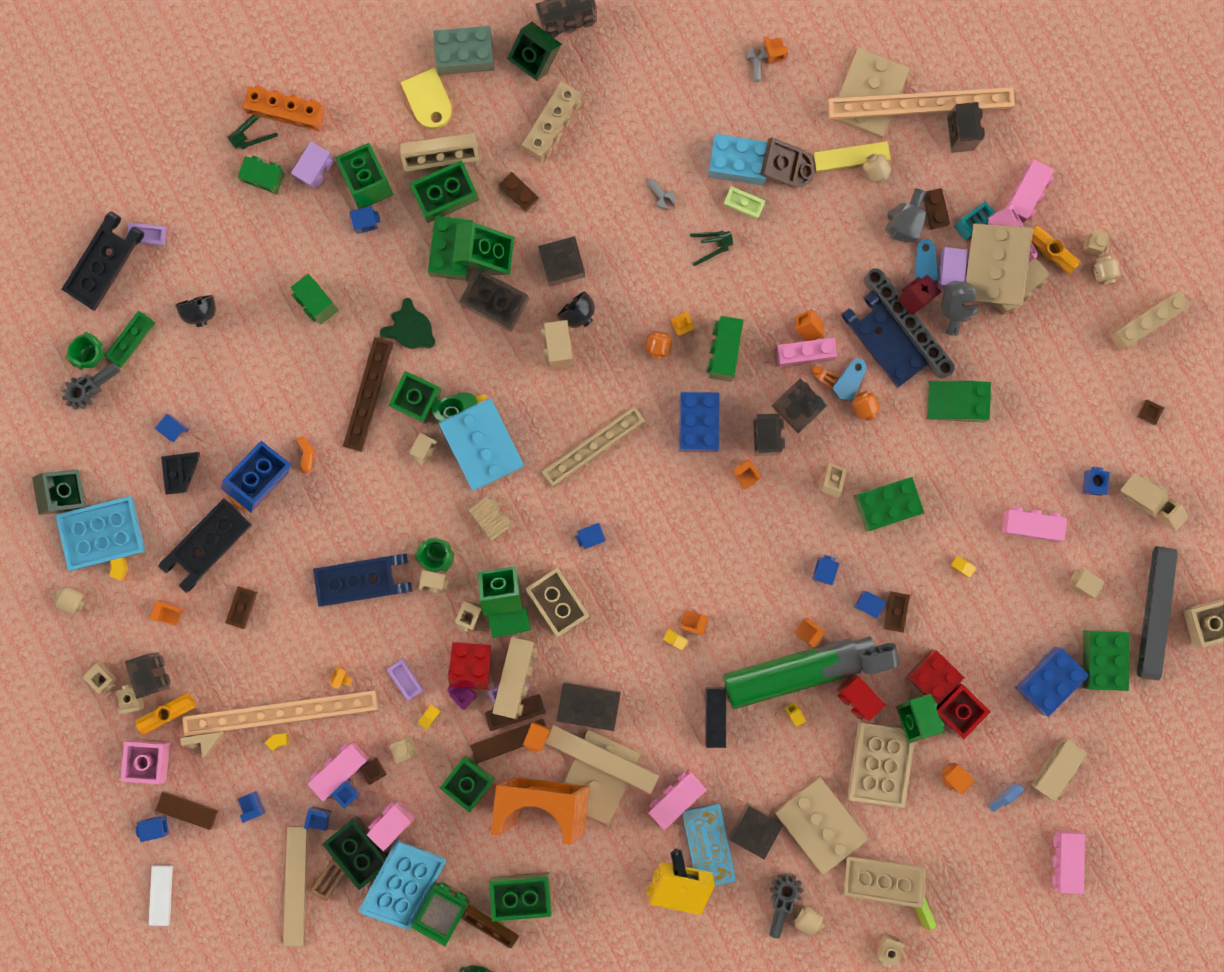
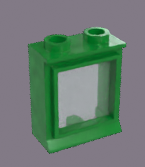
[411,882,470,947]

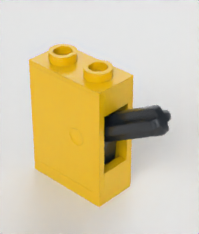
[646,848,715,915]

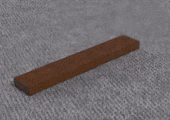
[343,337,394,452]

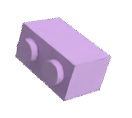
[291,142,333,190]
[937,247,969,289]

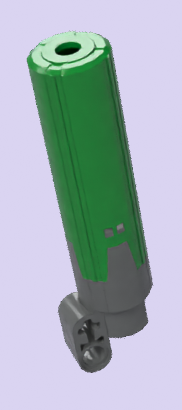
[723,636,900,709]

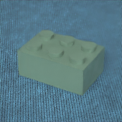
[433,26,495,75]

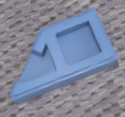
[988,782,1024,812]

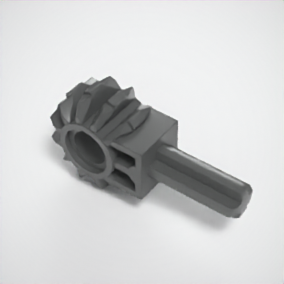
[61,363,120,410]
[769,873,804,938]

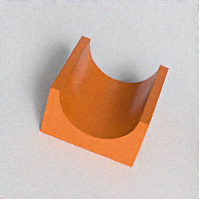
[491,777,590,845]

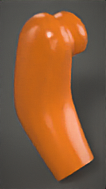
[296,436,314,474]

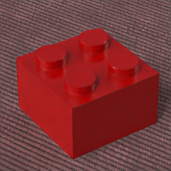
[448,642,492,690]
[905,649,965,705]
[836,675,886,721]
[937,683,991,740]

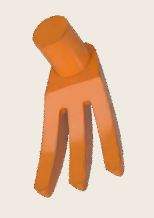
[811,366,841,391]

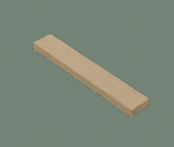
[542,406,646,488]
[545,725,659,794]
[283,826,308,946]

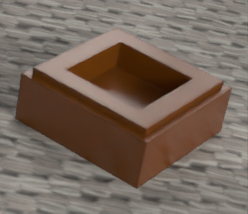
[1137,399,1164,425]
[360,758,387,785]

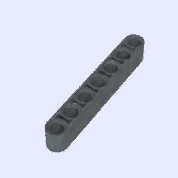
[864,268,955,379]
[1137,546,1178,680]

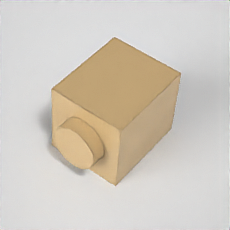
[1157,497,1189,531]
[1070,569,1105,598]

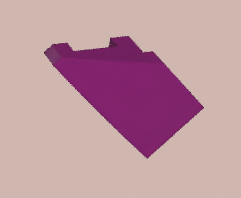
[447,671,478,710]

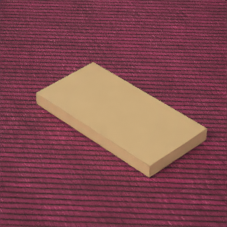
[843,855,926,908]

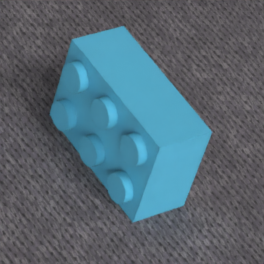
[708,134,768,186]

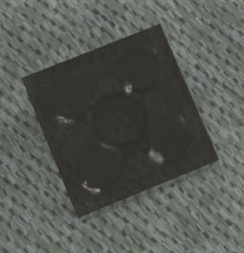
[947,102,985,153]
[538,236,585,287]
[772,378,827,433]
[753,413,785,456]
[125,652,171,699]
[728,803,783,860]

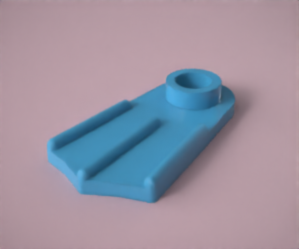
[914,239,939,281]
[832,358,867,401]

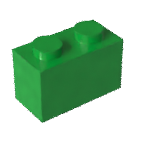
[237,156,285,194]
[488,607,531,638]

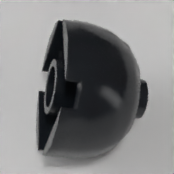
[557,291,595,328]
[176,295,216,327]

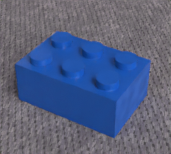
[679,392,719,452]
[221,441,291,513]
[1015,647,1089,717]

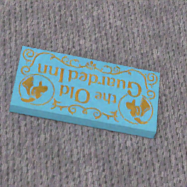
[682,803,736,886]

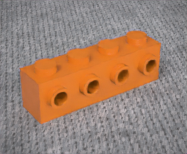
[242,85,325,131]

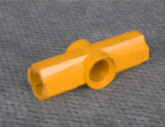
[1032,225,1081,275]
[135,692,196,735]

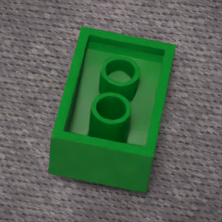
[335,143,393,209]
[927,381,991,423]

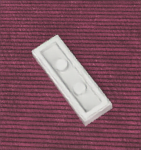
[149,865,173,926]

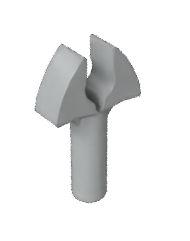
[746,45,768,82]
[647,178,675,210]

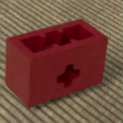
[898,274,942,315]

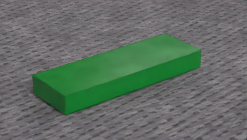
[104,310,156,368]

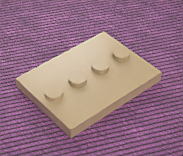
[833,48,910,139]
[966,224,1033,306]
[847,722,914,808]
[564,729,641,825]
[774,776,868,875]

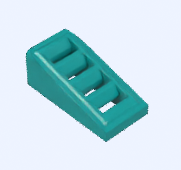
[954,201,995,240]

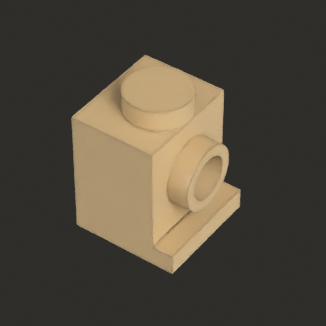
[1082,229,1109,258]
[409,433,439,464]
[419,570,449,593]
[455,601,482,632]
[83,662,117,694]
[117,684,145,714]
[389,736,417,764]
[876,934,905,968]

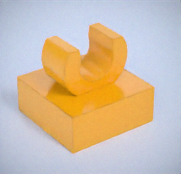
[670,311,696,337]
[329,665,352,689]

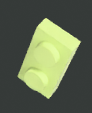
[723,186,766,220]

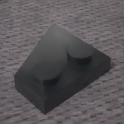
[161,452,200,495]

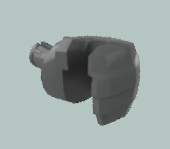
[885,188,927,243]
[941,281,978,336]

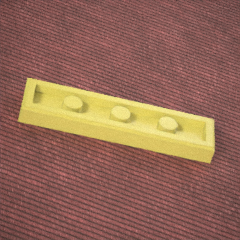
[813,141,891,172]

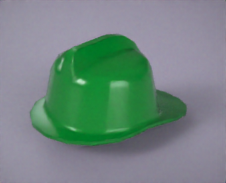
[432,392,478,421]

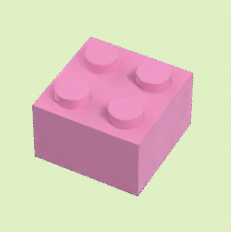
[120,739,170,784]
[367,800,416,851]

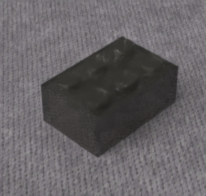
[535,0,597,38]
[459,268,529,332]
[556,681,621,731]

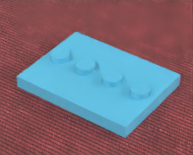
[439,397,524,491]
[55,496,146,571]
[359,839,447,930]

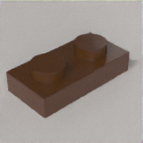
[499,172,539,212]
[923,188,950,230]
[225,586,258,629]
[883,591,910,633]

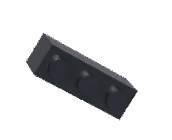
[705,687,726,748]

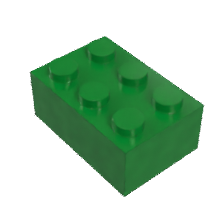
[409,160,479,223]
[428,216,473,281]
[452,222,515,275]
[706,316,744,382]
[854,477,924,532]
[1083,630,1129,691]
[489,872,552,922]

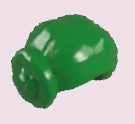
[65,332,104,370]
[415,538,455,572]

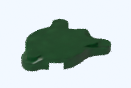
[380,298,436,349]

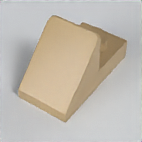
[819,463,847,498]
[180,731,224,758]

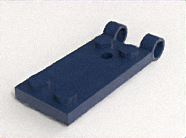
[841,291,928,388]
[313,554,413,607]

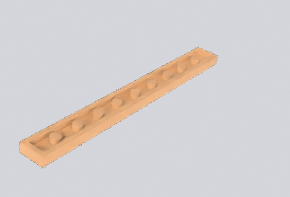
[827,87,1015,120]
[182,690,379,736]

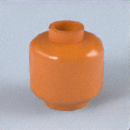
[645,331,672,360]
[852,391,880,421]

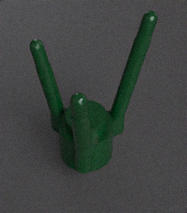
[227,115,278,150]
[690,231,733,266]

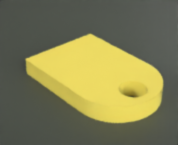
[400,68,452,130]

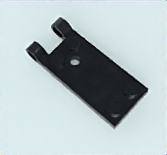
[61,211,144,311]
[158,498,252,593]

